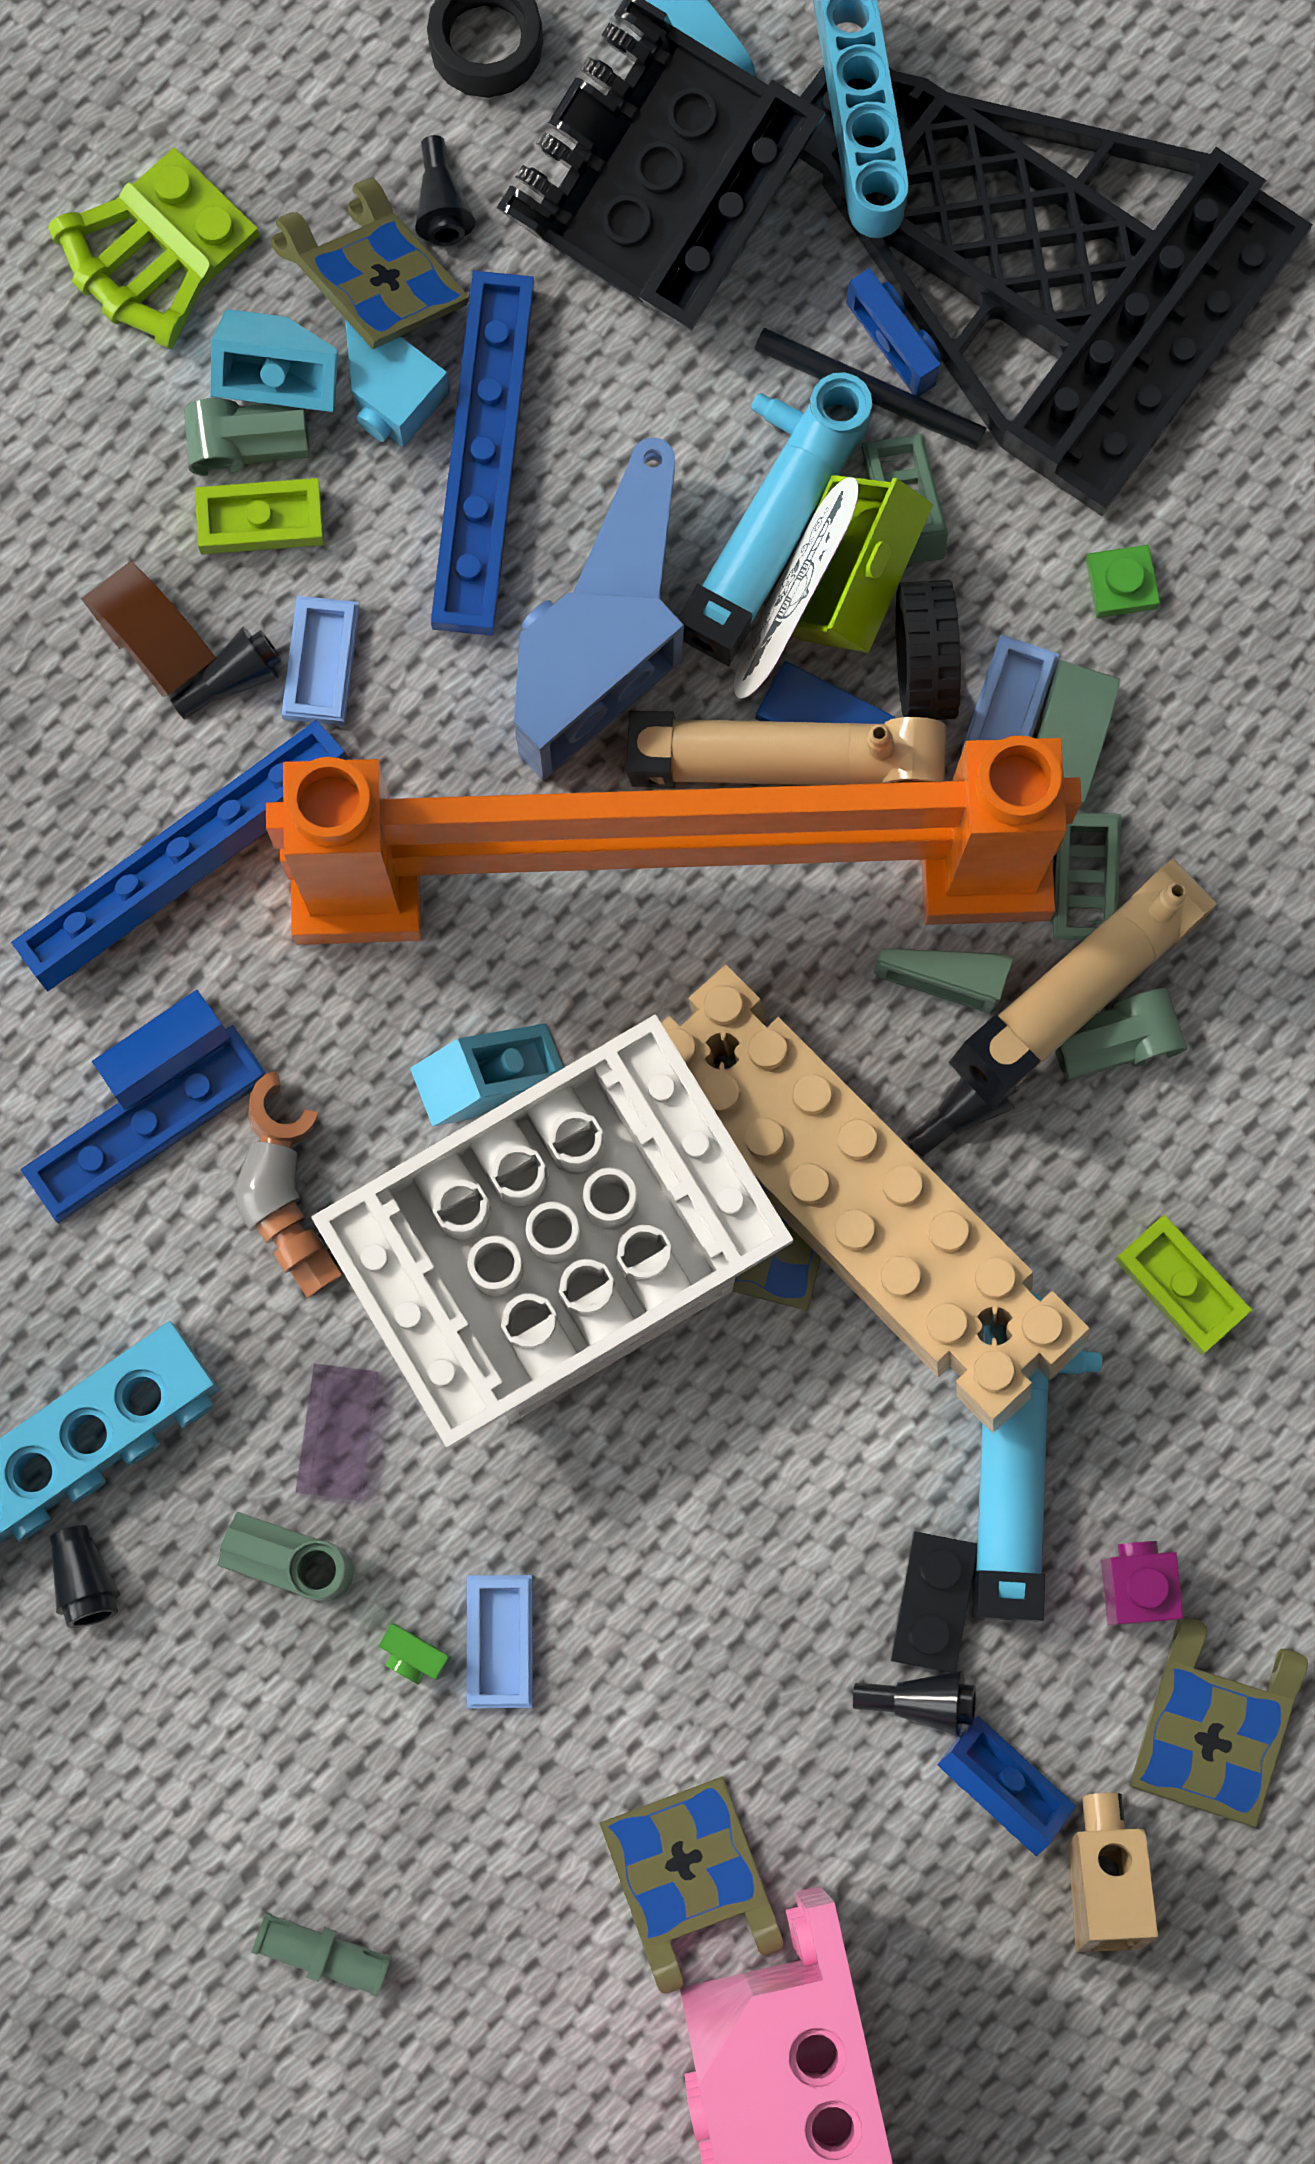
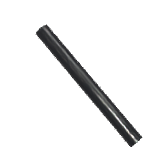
[755,327,987,450]

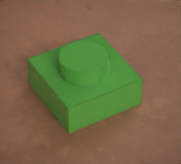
[1086,545,1160,618]
[378,1623,452,1685]

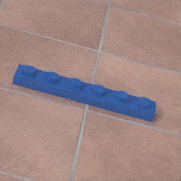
[431,270,535,636]
[11,720,350,992]

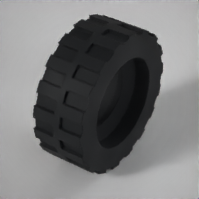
[895,580,961,720]

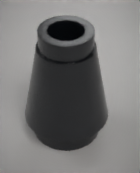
[50,1525,120,1628]

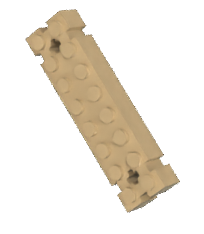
[661,964,1090,1434]

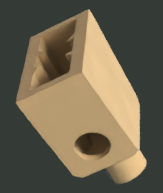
[1068,1793,1158,1953]

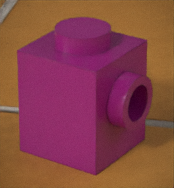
[1101,1541,1183,1625]

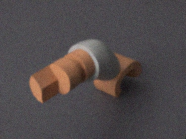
[234,1071,342,1298]

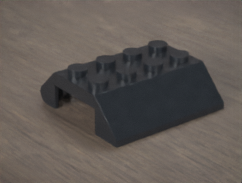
[497,0,825,331]

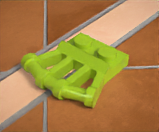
[48,147,260,349]

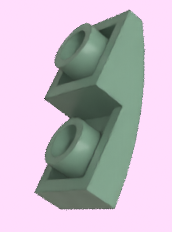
[1037,660,1121,803]

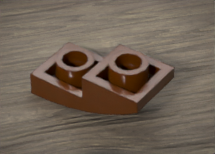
[81,561,216,697]

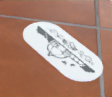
[734,477,859,698]

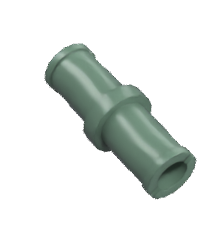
[251,1912,391,1997]

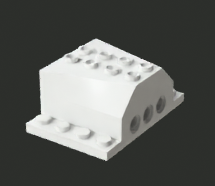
[311,1014,793,1449]

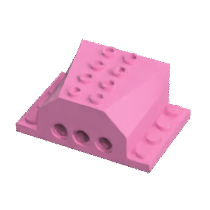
[680,1886,893,2164]

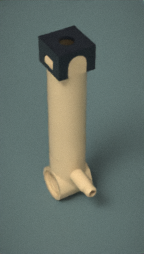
[626,710,947,789]
[948,859,1218,1109]

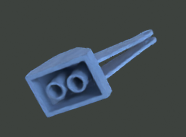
[514,438,684,781]

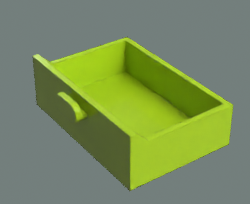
[791,475,933,653]

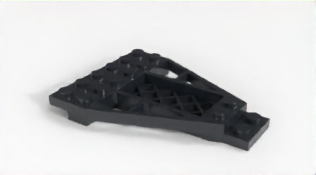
[799,66,1313,516]

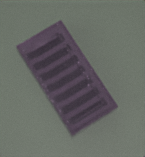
[295,1364,379,1502]

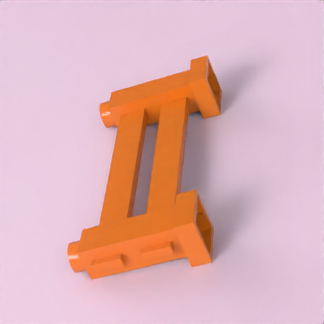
[266,735,1082,945]

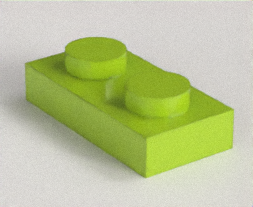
[194,478,325,555]
[1114,1214,1252,1355]

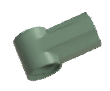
[184,398,310,476]
[1055,988,1187,1081]
[218,1512,354,1601]

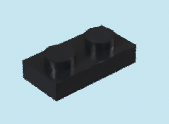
[890,1531,977,1673]

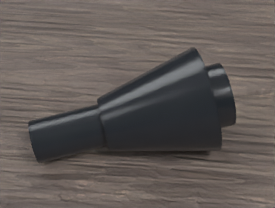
[415,135,476,246]
[170,626,282,720]
[907,1077,1017,1158]
[853,1671,976,1737]

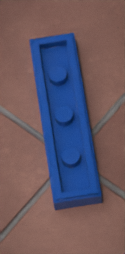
[20,1025,266,1224]

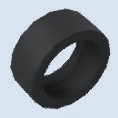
[427,0,543,98]

